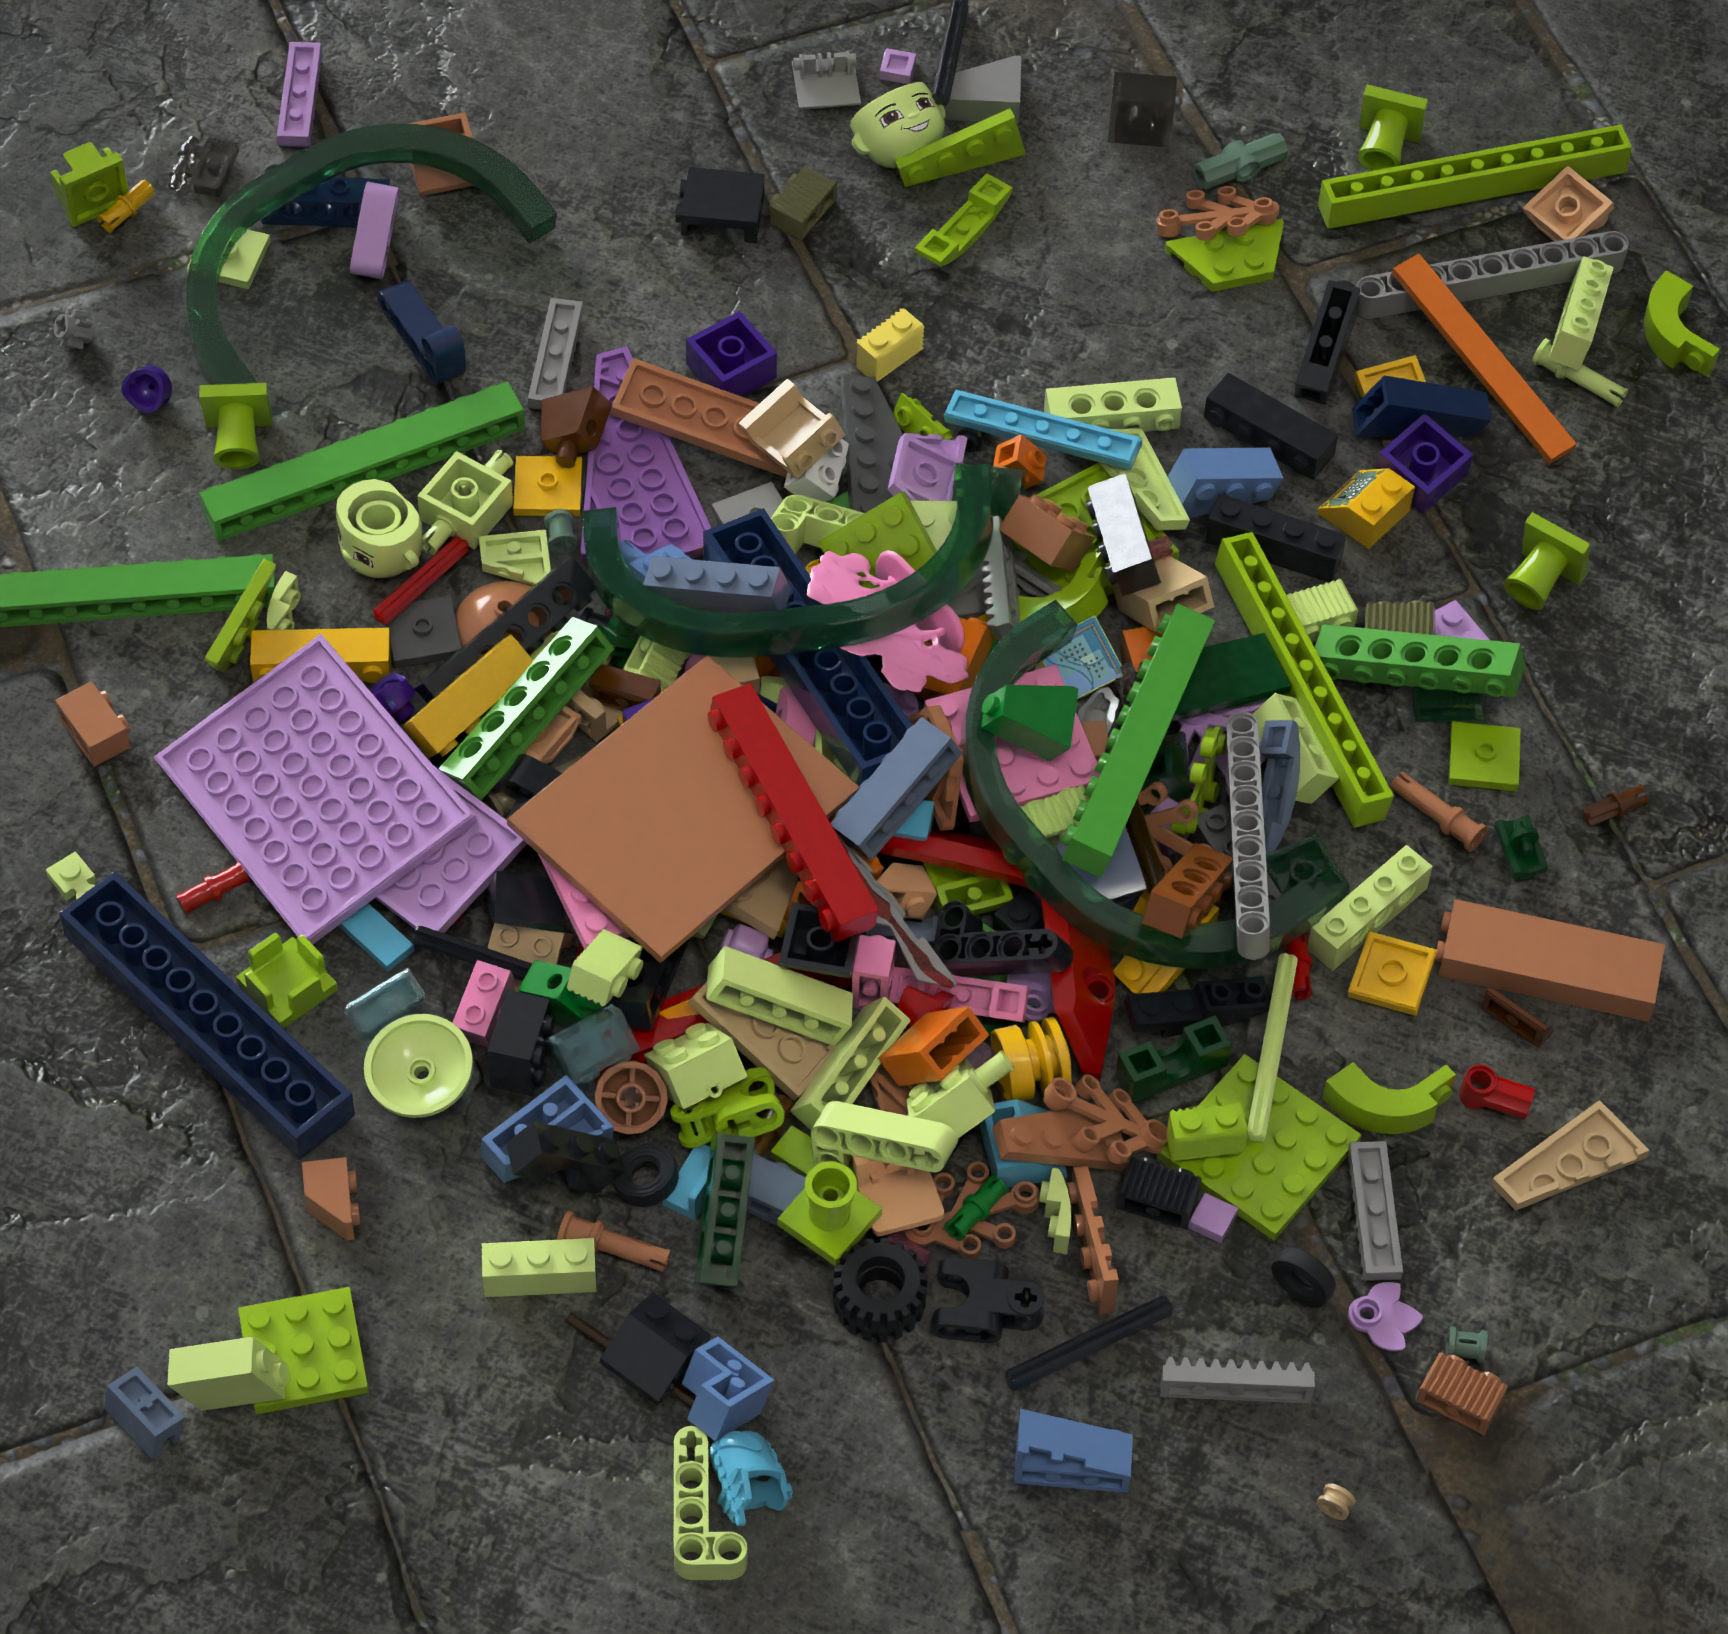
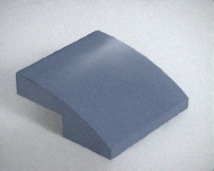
[1055,827,1147,910]

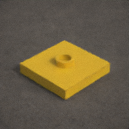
[513,456,583,517]
[1348,931,1437,1016]

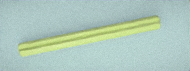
[1247,953,1298,1142]

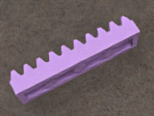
[277,42,322,148]

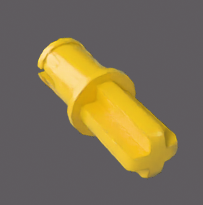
[97,180,154,233]

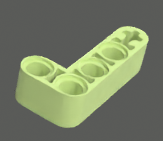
[771,495,865,554]
[811,1101,958,1172]
[674,1426,748,1580]

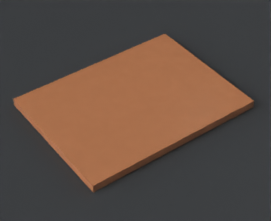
[507,655,859,963]

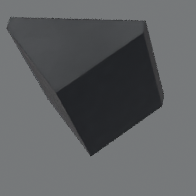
[483,871,565,933]

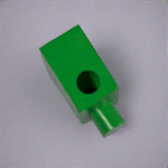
[518,960,602,1028]

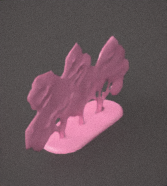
[807,550,969,692]

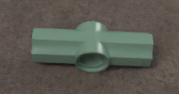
[1193,133,1288,190]

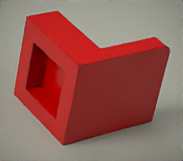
[897,985,955,1026]

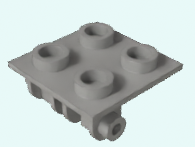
[792,51,861,110]

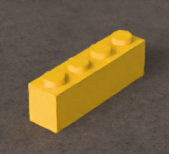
[250,628,391,683]
[402,634,534,758]

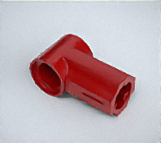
[1459,1064,1535,1120]

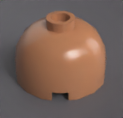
[594,1060,668,1134]

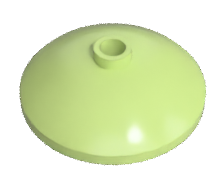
[364,1014,474,1118]

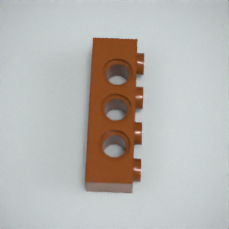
[1142,842,1234,939]

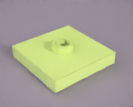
[187,221,271,289]

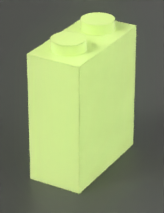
[167,1337,289,1411]

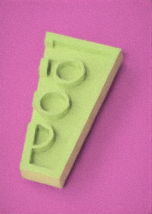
[1099,428,1190,530]

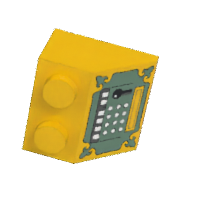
[1317,468,1415,549]

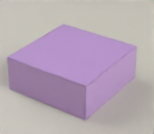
[879,48,916,84]
[1188,1193,1238,1243]

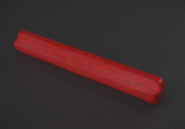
[373,536,469,625]

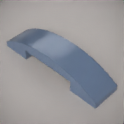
[1260,720,1300,856]

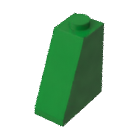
[981,685,1079,761]

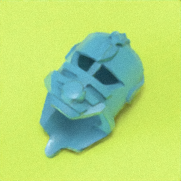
[710,1431,793,1526]

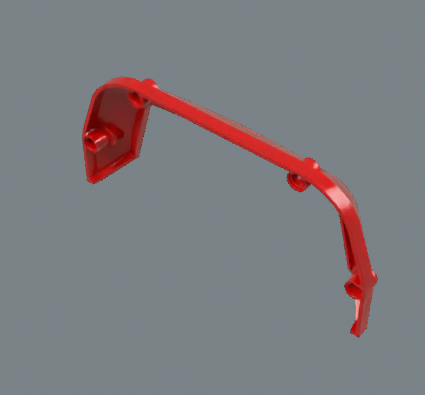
[576,813,1115,1083]

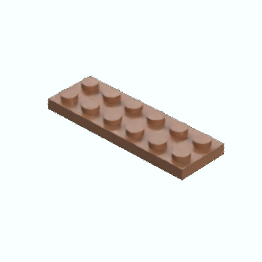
[610,358,788,478]

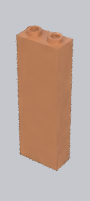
[1435,899,1665,1022]

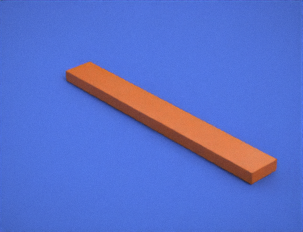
[1392,253,1577,465]

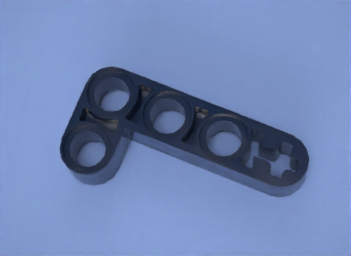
[377,280,466,385]

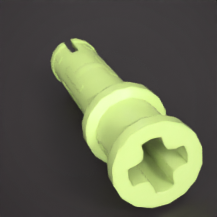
[1531,338,1628,408]

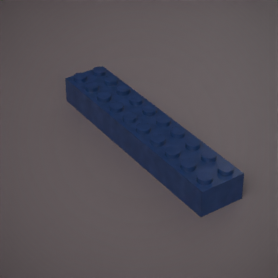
[703,508,912,786]
[59,871,355,1159]

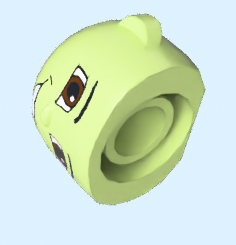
[850,82,945,168]
[336,479,422,578]

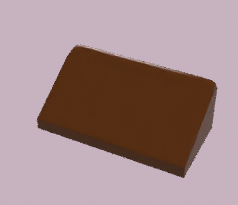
[589,664,661,711]
[1481,986,1553,1048]

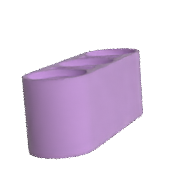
[350,181,400,280]

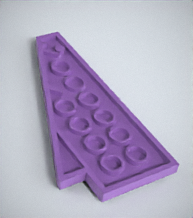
[580,346,711,577]

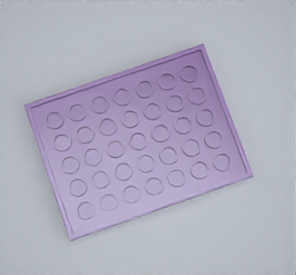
[154,634,478,945]

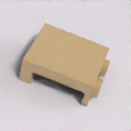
[739,379,846,479]

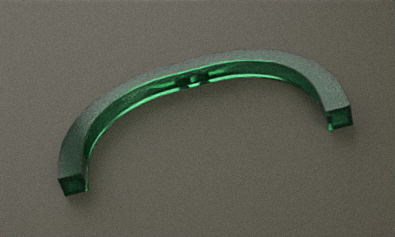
[186,123,557,385]
[582,463,994,658]
[960,600,1327,969]

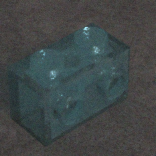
[548,1004,640,1084]

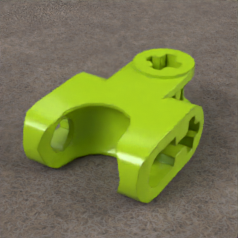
[670,1067,784,1148]

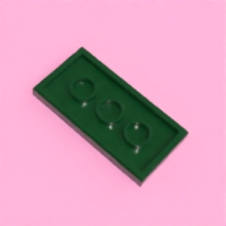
[1138,633,1292,722]

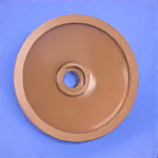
[455,581,552,660]

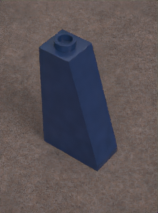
[1352,375,1492,438]

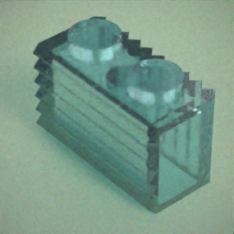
[344,968,425,1041]

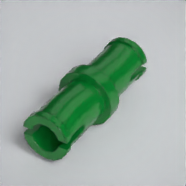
[944,1175,1008,1241]

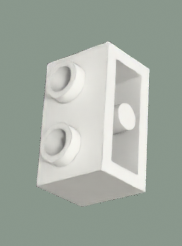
[784,439,849,502]

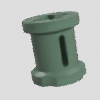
[544,509,578,554]
[1445,1326,1488,1364]

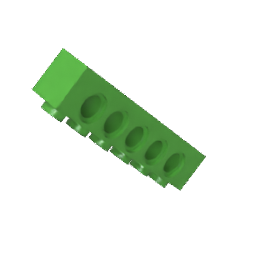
[439,617,614,801]
[1314,624,1526,697]

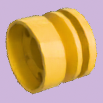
[991,1017,1072,1101]

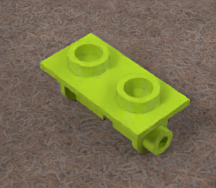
[893,393,954,440]

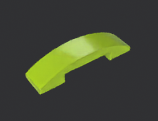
[914,173,1013,266]

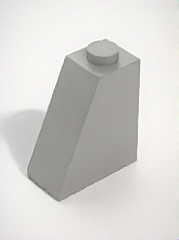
[944,55,1021,124]

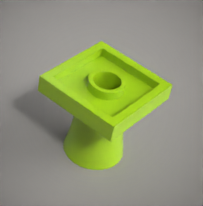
[1357,84,1428,171]
[199,383,272,469]
[1504,512,1590,610]
[777,1161,882,1266]

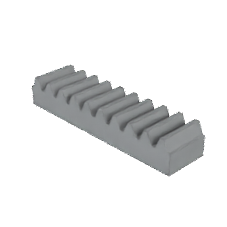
[528,298,583,411]
[977,516,1023,645]
[1348,1141,1403,1281]
[1160,1357,1315,1404]

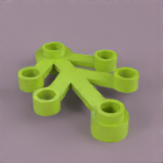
[1171,725,1227,836]

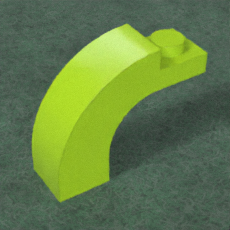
[1644,270,1720,377]
[1016,552,1109,645]
[1322,1062,1456,1134]

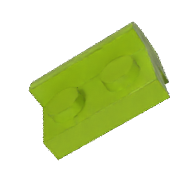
[923,862,1013,916]

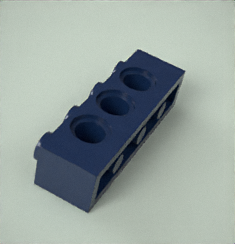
[258,175,390,228]

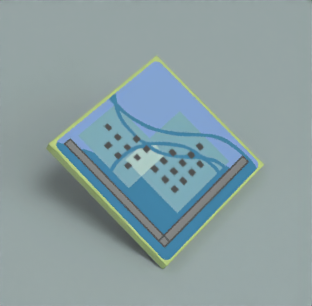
[1034,615,1126,700]

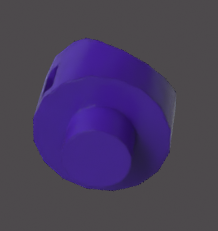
[121,366,172,413]
[371,672,416,723]

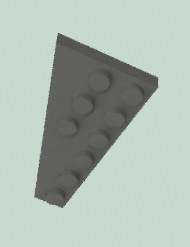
[840,374,903,513]

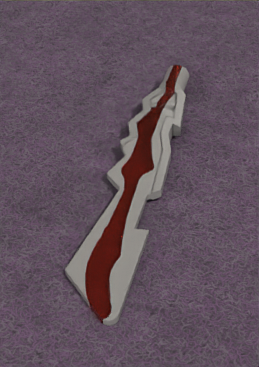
[835,832,957,988]

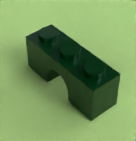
[1115,1015,1232,1103]

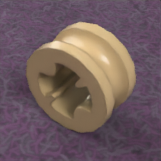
[1316,1484,1356,1520]

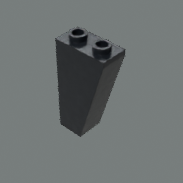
[1294,280,1360,405]

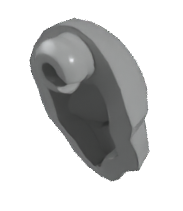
[1077,687,1121,739]

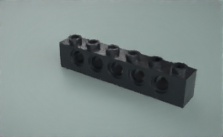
[414,556,598,704]

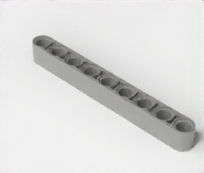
[1356,231,1629,319]
[1226,712,1270,960]

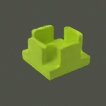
[50,142,128,227]
[236,933,338,1029]

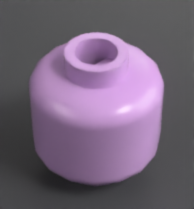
[718,924,773,960]

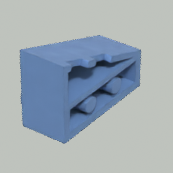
[1168,448,1283,518]
[480,1075,614,1183]
[1014,1409,1133,1493]

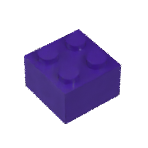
[686,311,777,397]
[1375,413,1473,514]

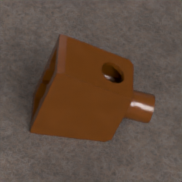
[541,386,612,468]

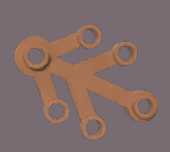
[1156,186,1280,241]
[1138,782,1213,876]
[1043,1074,1168,1165]
[903,1162,1040,1259]

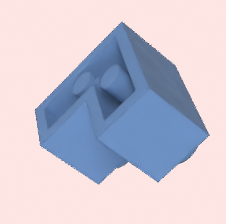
[682,1336,774,1441]

